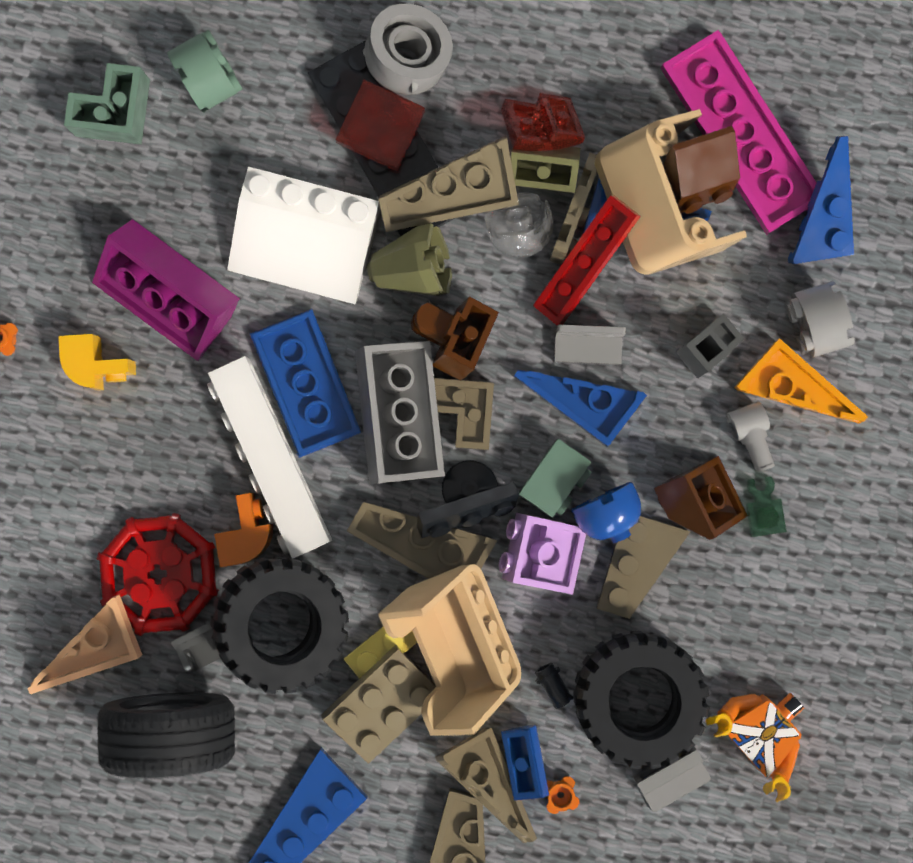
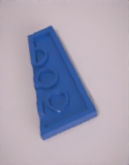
[249,747,368,863]

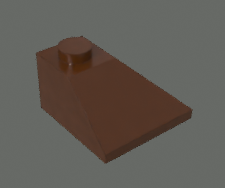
[654,456,748,540]

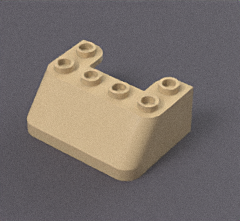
[378,564,521,736]

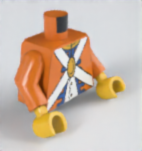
[705,693,804,802]

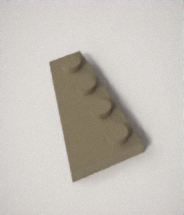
[379,135,519,232]
[347,502,497,579]

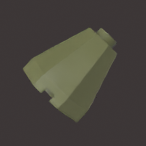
[367,223,452,296]

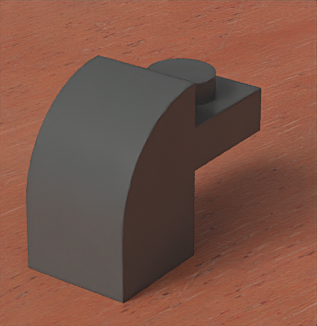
[676,313,745,378]

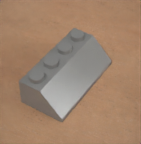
[355,341,445,485]

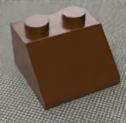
[663,126,740,214]

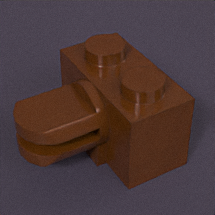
[411,296,499,381]

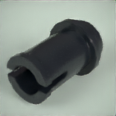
[535,663,574,709]

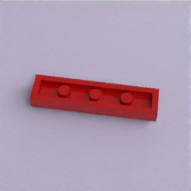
[533,195,641,325]

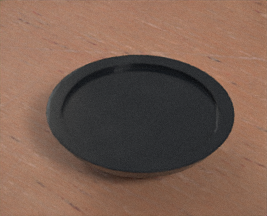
[442,460,498,504]

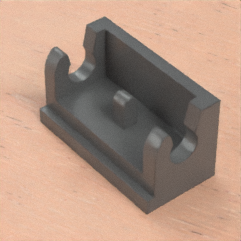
[171,622,253,672]

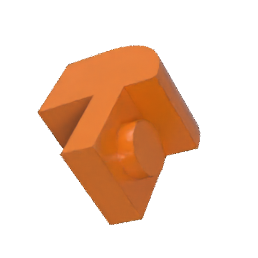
[214,493,273,568]

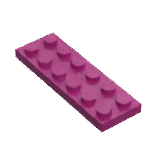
[660,30,817,235]

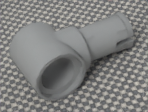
[726,401,775,472]

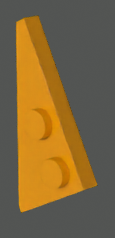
[734,338,868,424]

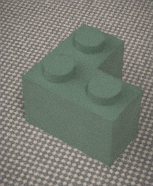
[64,63,150,145]

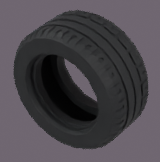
[97,692,235,778]

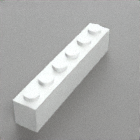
[207,356,333,559]

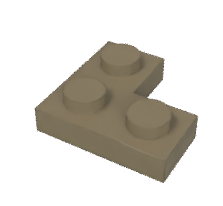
[434,378,494,450]

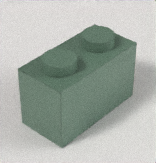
[519,438,592,518]

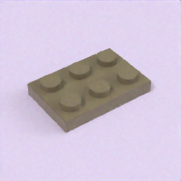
[321,645,436,764]

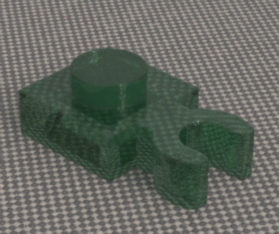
[746,476,787,537]

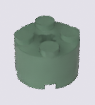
[167,29,243,113]

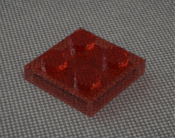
[335,80,425,171]

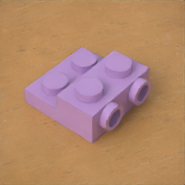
[499,513,586,595]

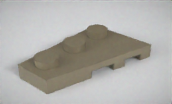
[596,516,691,619]
[429,788,486,863]

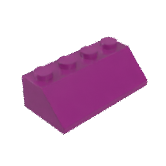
[92,219,240,361]

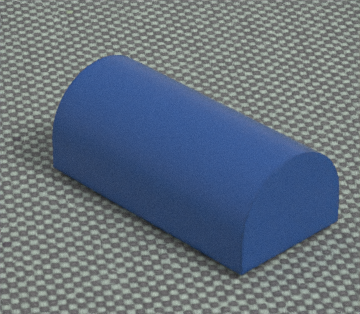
[501,725,549,800]

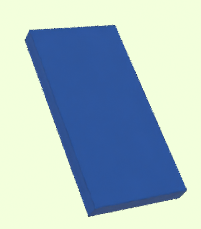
[250,309,362,458]

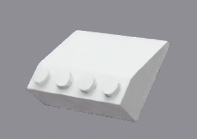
[227,166,381,305]

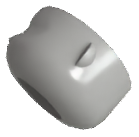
[363,4,453,95]

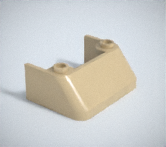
[595,109,747,275]

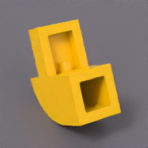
[58,334,136,390]

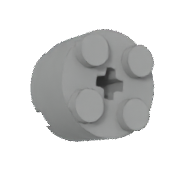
[786,281,855,358]

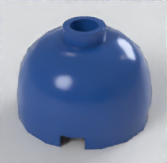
[571,482,641,544]

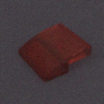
[501,93,585,151]

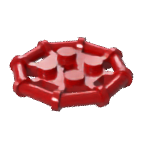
[96,513,219,636]

